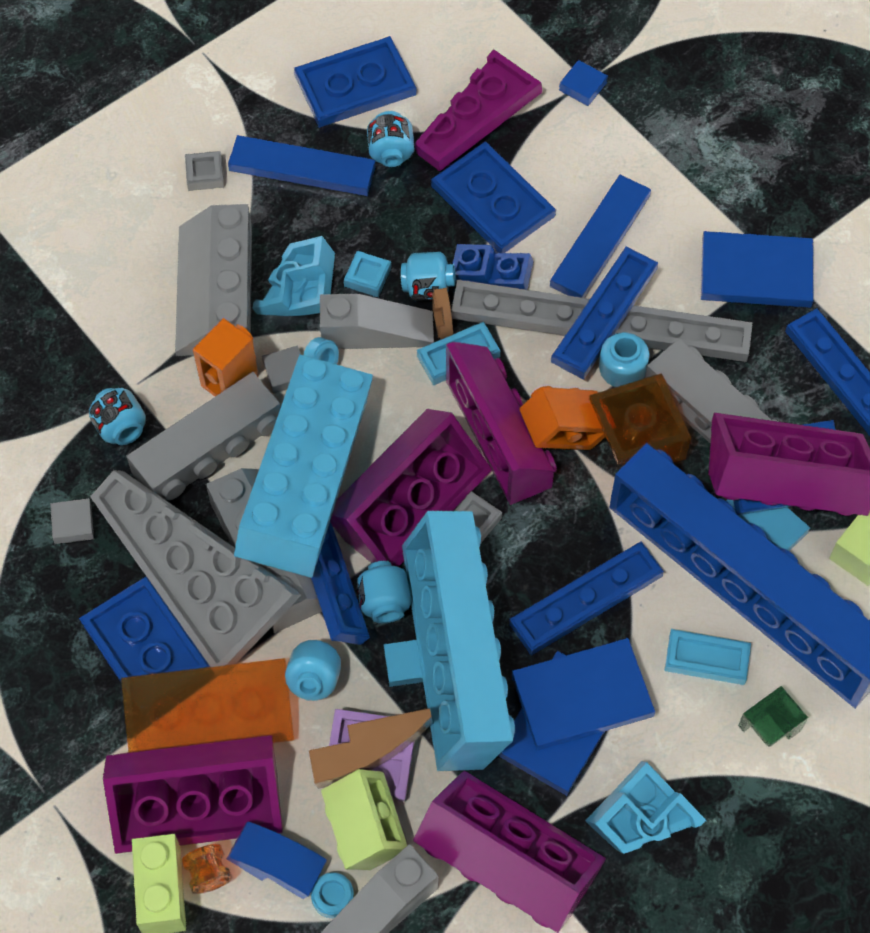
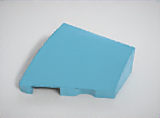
[253,236,335,316]
[585,761,706,854]

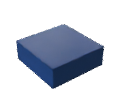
[559,60,608,106]

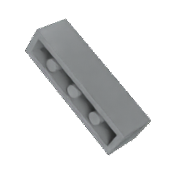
[644,339,779,443]
[126,372,281,500]

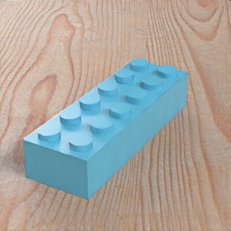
[234,354,373,578]
[402,511,515,771]

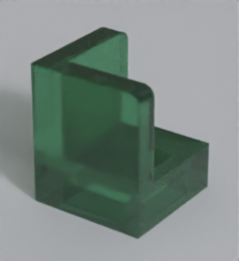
[738,686,808,747]

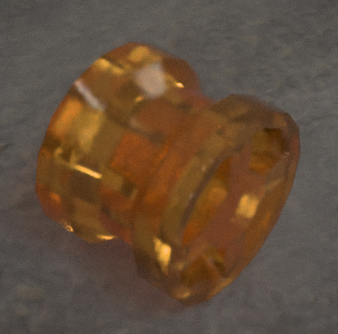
[181,844,233,894]

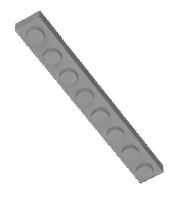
[451,280,752,362]

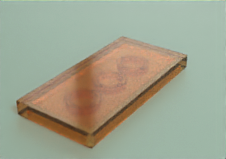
[121,658,294,753]

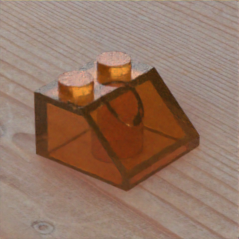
[589,373,691,465]

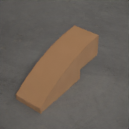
[309,708,433,789]

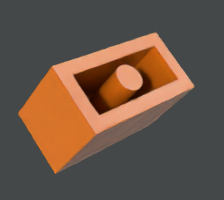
[193,318,259,396]
[519,386,614,450]

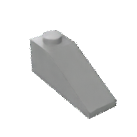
[320,294,434,349]
[321,844,438,933]

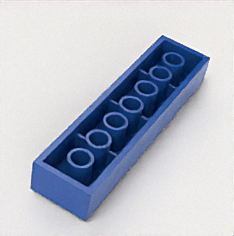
[609,443,870,709]

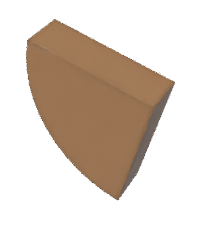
[432,288,453,340]

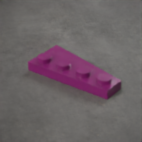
[414,49,542,171]

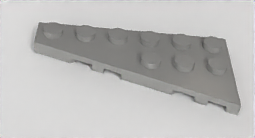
[90,470,302,675]

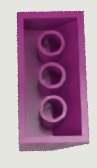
[446,342,557,505]
[330,409,492,567]
[709,412,870,516]
[103,735,283,854]
[413,771,606,933]

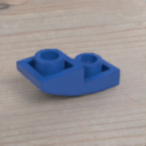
[453,244,534,290]
[226,822,327,899]

